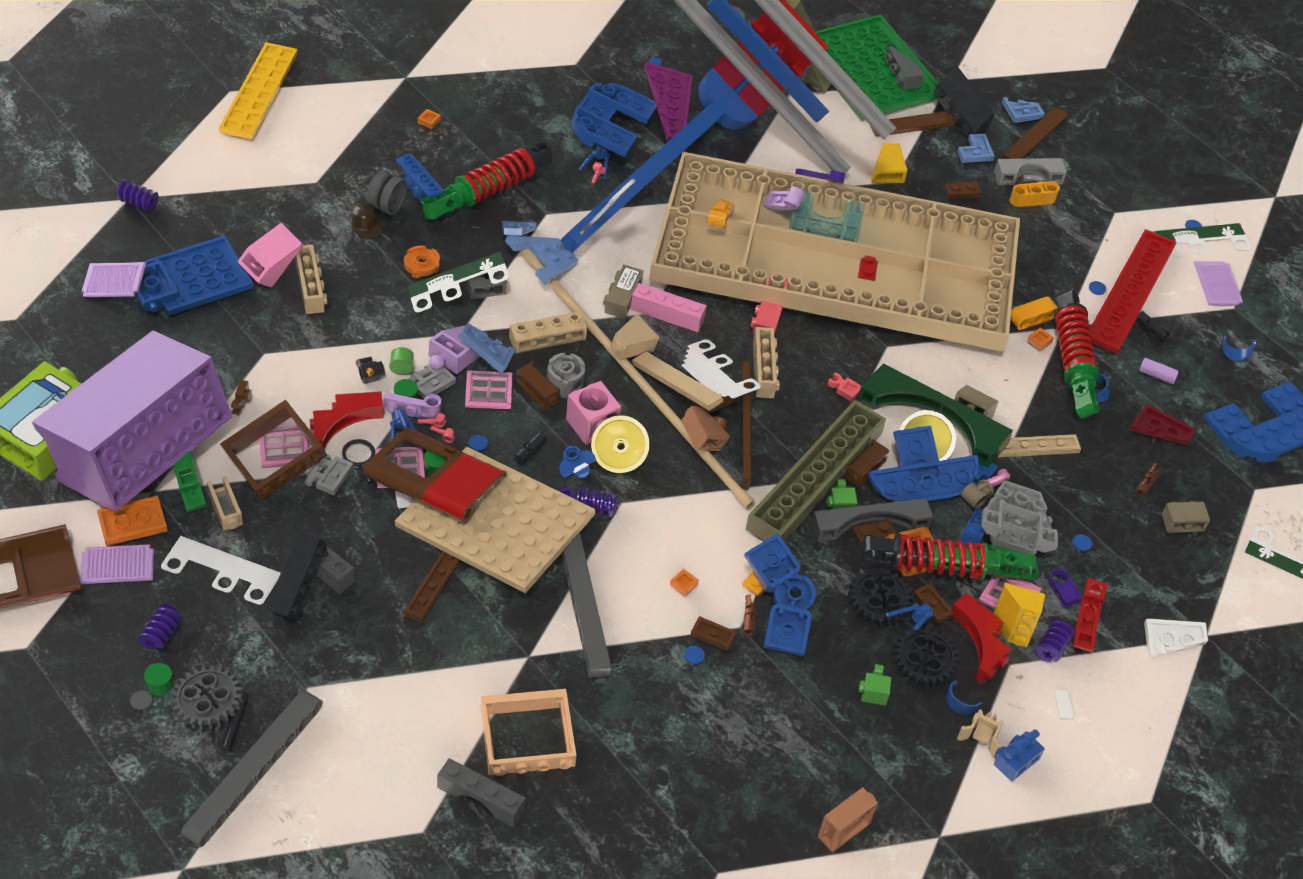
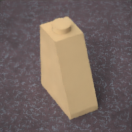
[610,315,659,360]

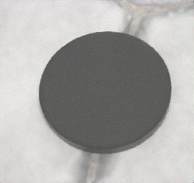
[130,691,152,710]

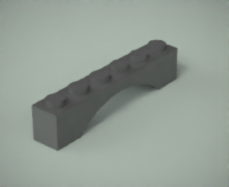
[812,499,933,542]

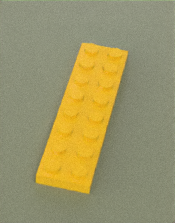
[219,42,298,140]

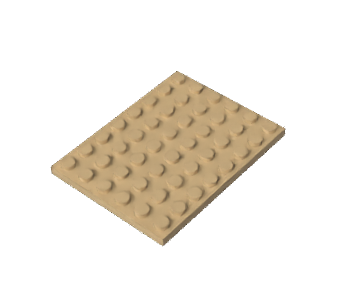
[395,447,595,593]

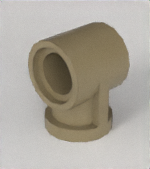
[961,479,994,509]

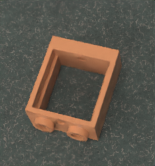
[818,787,878,853]

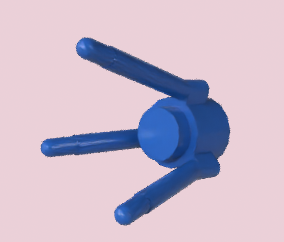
[579,144,610,180]
[390,409,424,449]
[886,603,933,633]

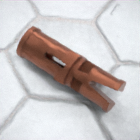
[1135,464,1162,498]
[743,594,758,636]

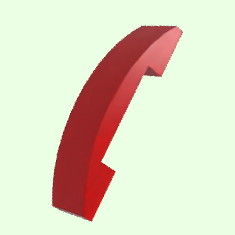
[1072,578,1107,652]

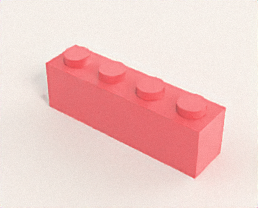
[750,274,789,335]

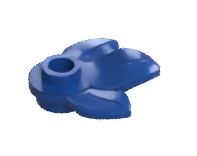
[559,446,596,479]

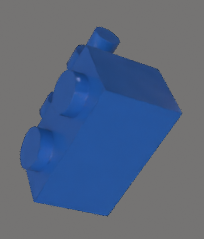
[993,729,1045,782]

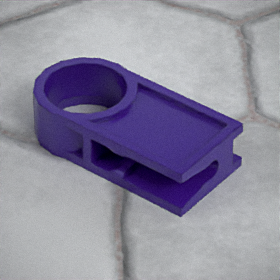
[1048,569,1083,608]

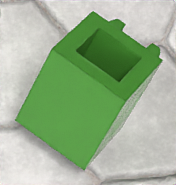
[827,479,857,510]
[859,664,891,706]

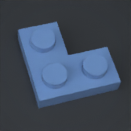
[957,134,995,163]

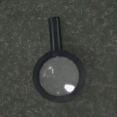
[342,439,375,486]

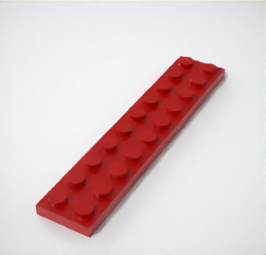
[1090,229,1177,354]

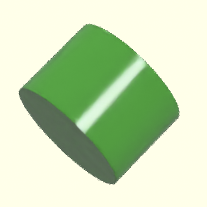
[389,347,414,375]

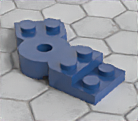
[744,533,816,657]

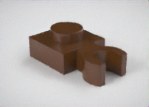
[231,380,252,416]

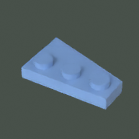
[459,323,515,373]

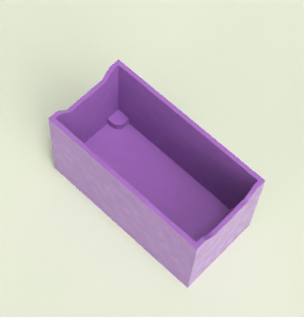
[32,330,232,512]

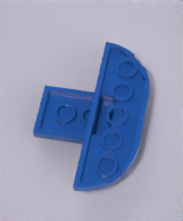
[868,426,979,502]

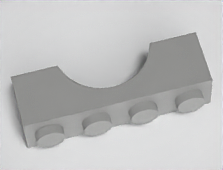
[994,158,1067,185]

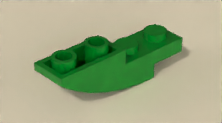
[173,451,207,513]

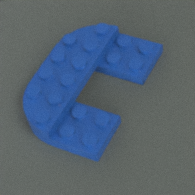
[571,83,657,157]
[1203,382,1303,462]

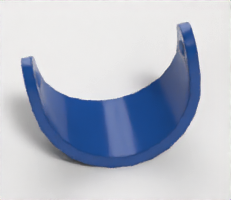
[1223,334,1256,361]
[1096,373,1110,402]
[946,680,983,715]

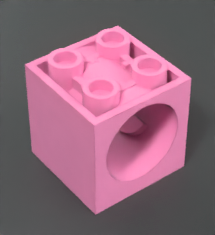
[566,381,621,445]

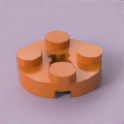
[404,246,440,278]

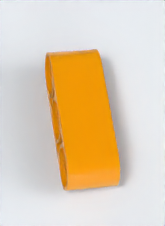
[1009,182,1060,207]
[1010,297,1059,330]

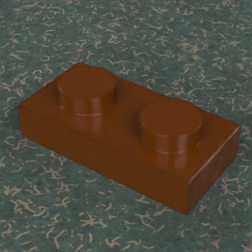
[944,181,981,200]
[852,518,896,547]
[913,583,954,625]
[690,616,737,652]

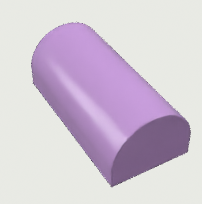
[1139,358,1178,385]

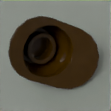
[349,202,383,239]

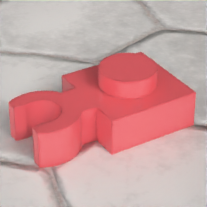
[828,373,861,402]

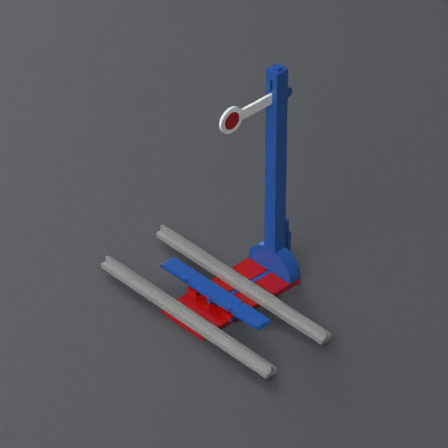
[560,0,896,253]

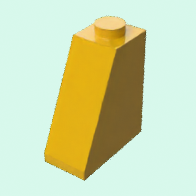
[871,143,907,184]

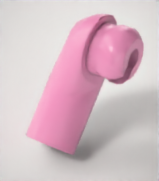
[987,469,1010,487]

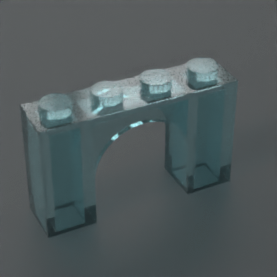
[789,192,865,242]

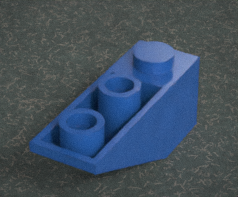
[959,509,986,545]

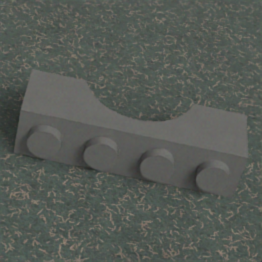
[437,758,525,828]

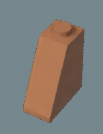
[681,406,730,451]

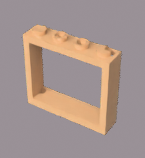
[480,689,577,776]

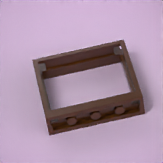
[220,399,327,501]

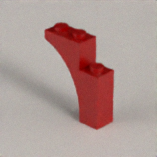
[309,391,383,450]
[952,593,1011,684]

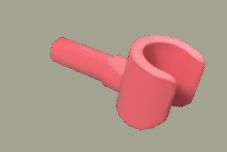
[591,162,606,185]
[418,413,446,428]
[430,426,455,444]

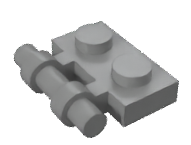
[408,364,456,398]
[304,453,353,495]

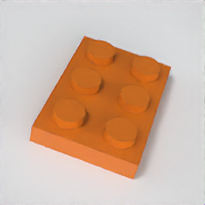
[97,496,167,546]

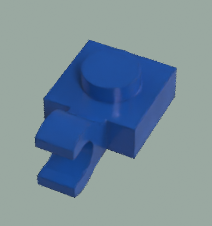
[972,463,999,485]

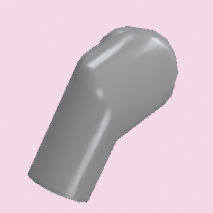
[1021,174,1046,183]

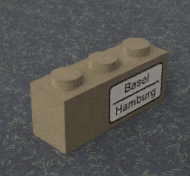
[603,264,644,319]

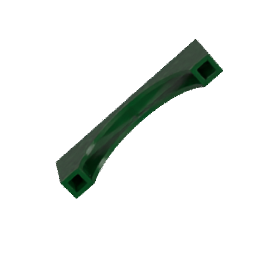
[858,363,1013,468]

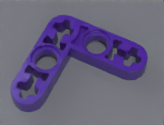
[795,168,845,183]

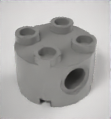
[547,353,585,398]

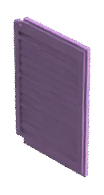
[1194,261,1243,305]
[82,262,146,297]
[80,544,154,584]

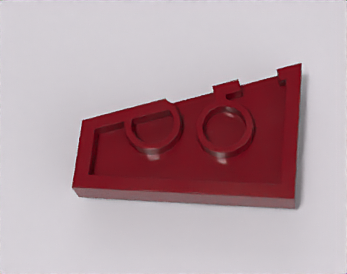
[1129,403,1197,445]

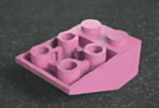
[238,223,304,288]

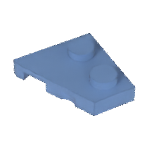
[1002,97,1045,123]
[502,221,536,236]

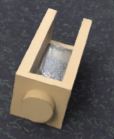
[207,477,243,531]

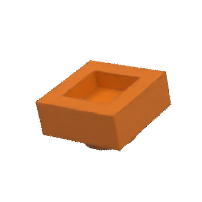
[418,109,441,130]
[1027,327,1054,351]
[670,568,699,596]

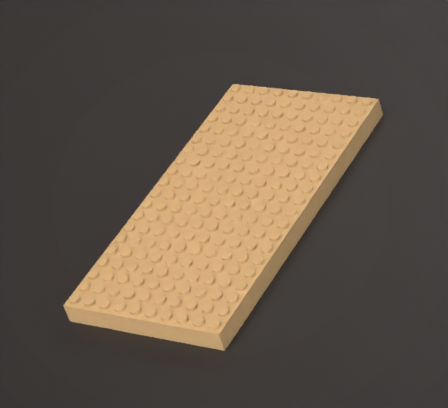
[649,152,1020,352]

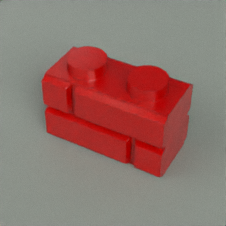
[858,255,878,281]

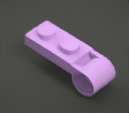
[763,186,805,210]
[383,392,441,419]

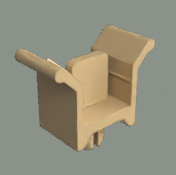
[957,709,1004,758]

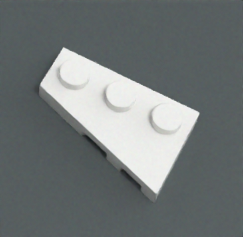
[1144,619,1208,658]

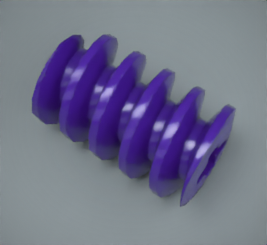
[117,179,159,212]
[576,487,619,518]
[138,603,182,649]
[1035,619,1075,662]

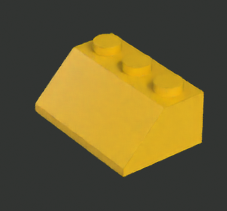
[993,583,1045,647]

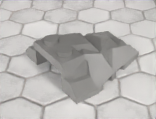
[981,480,1058,555]

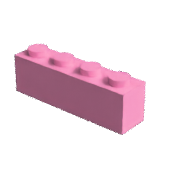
[630,283,707,332]

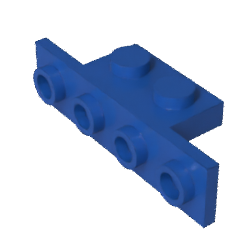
[396,154,444,202]

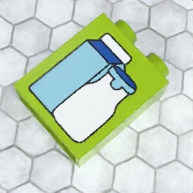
[0,361,81,481]

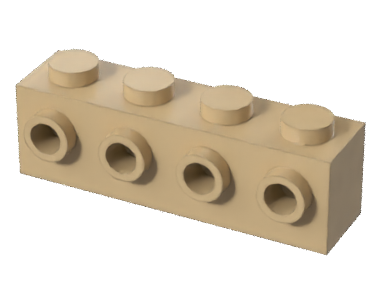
[295,244,327,314]
[509,312,587,353]
[753,327,779,398]

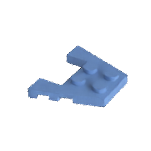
[505,235,578,285]

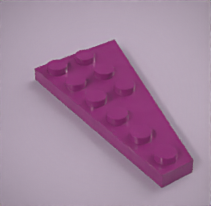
[644,62,693,141]

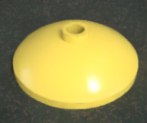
[900,411,956,461]
[591,416,649,473]

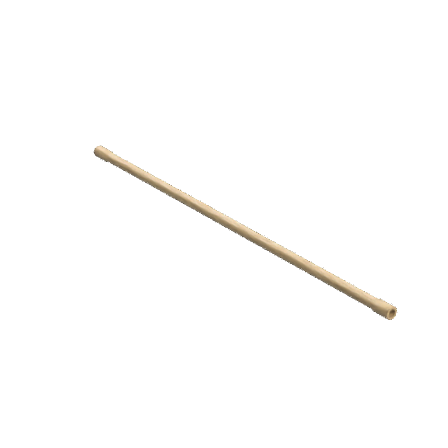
[521,249,755,510]

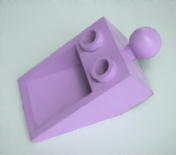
[428,326,480,374]

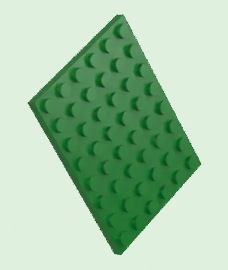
[815,14,938,121]

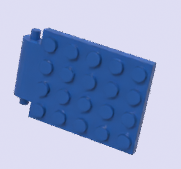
[135,235,254,316]

